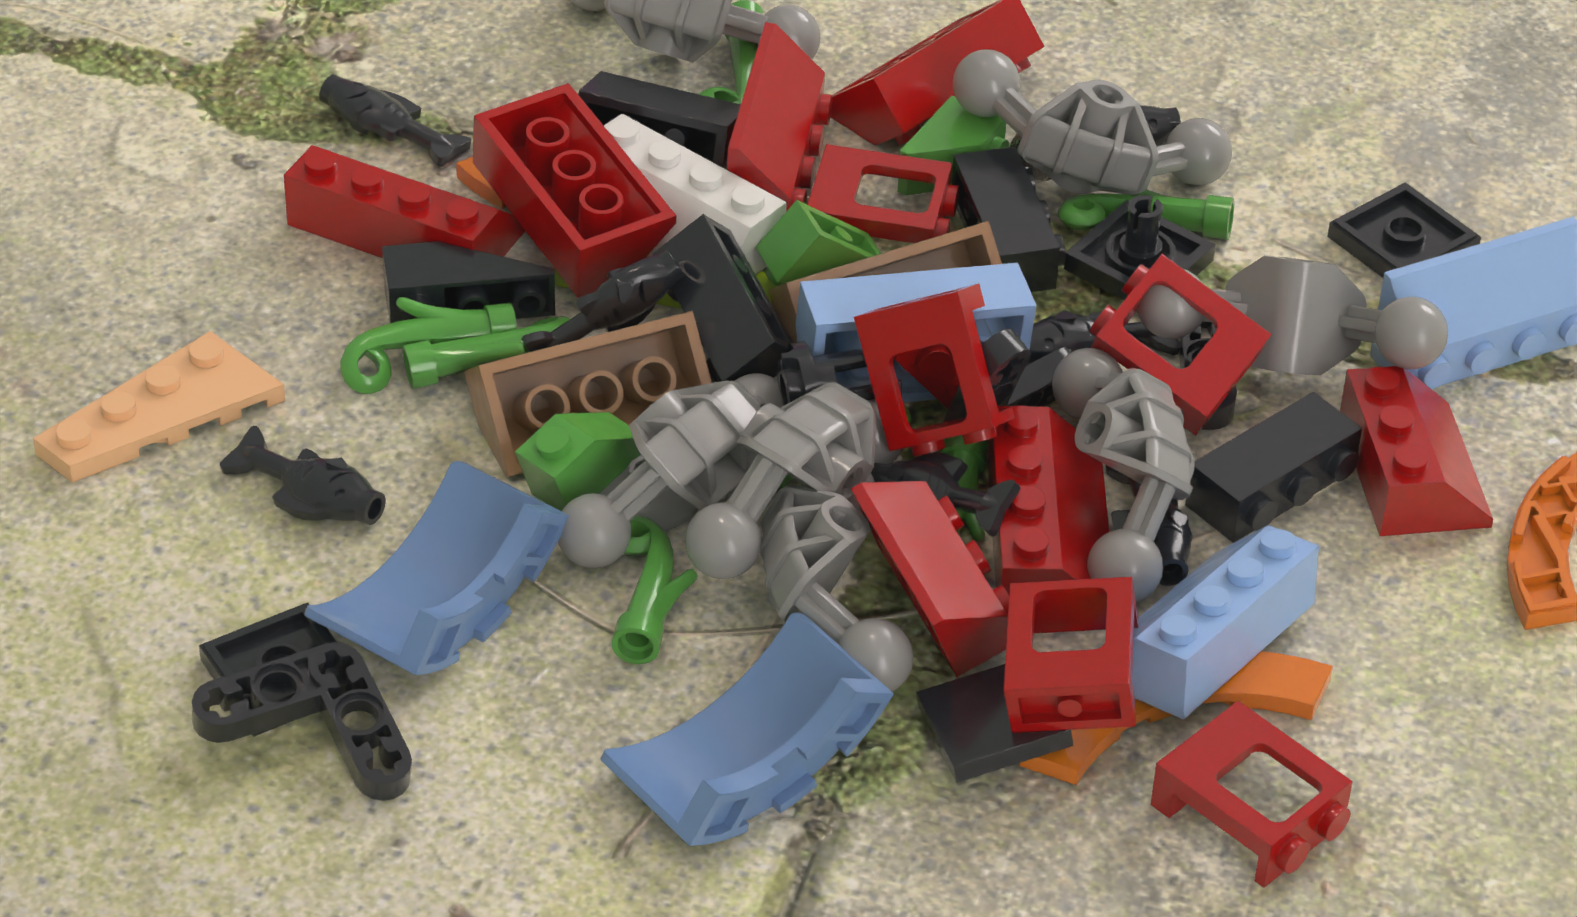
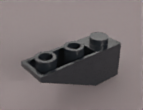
[382,241,555,323]

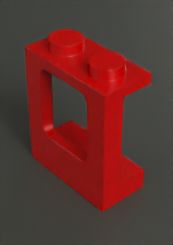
[807,144,959,243]
[1089,254,1272,436]
[854,283,1015,456]
[1004,576,1138,733]
[1150,701,1353,888]

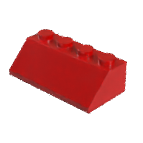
[831,0,1045,146]
[727,22,833,212]
[473,83,677,298]
[284,145,525,258]
[987,406,1109,595]

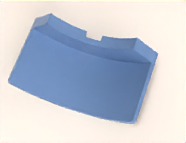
[304,461,569,675]
[600,613,894,846]

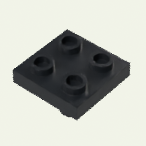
[1064,195,1216,300]

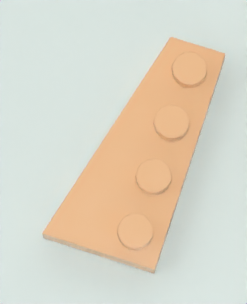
[33,331,285,483]

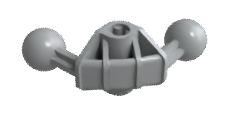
[570,0,820,63]
[952,49,1232,195]
[1137,256,1448,376]
[1052,348,1195,603]
[558,373,783,569]
[685,383,903,579]
[760,473,913,692]

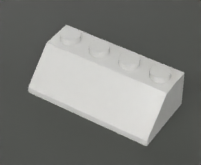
[604,114,786,275]

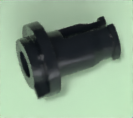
[777,341,902,406]

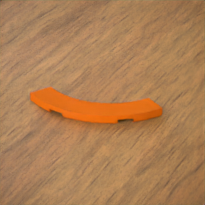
[1507,452,1577,630]
[1019,651,1333,785]

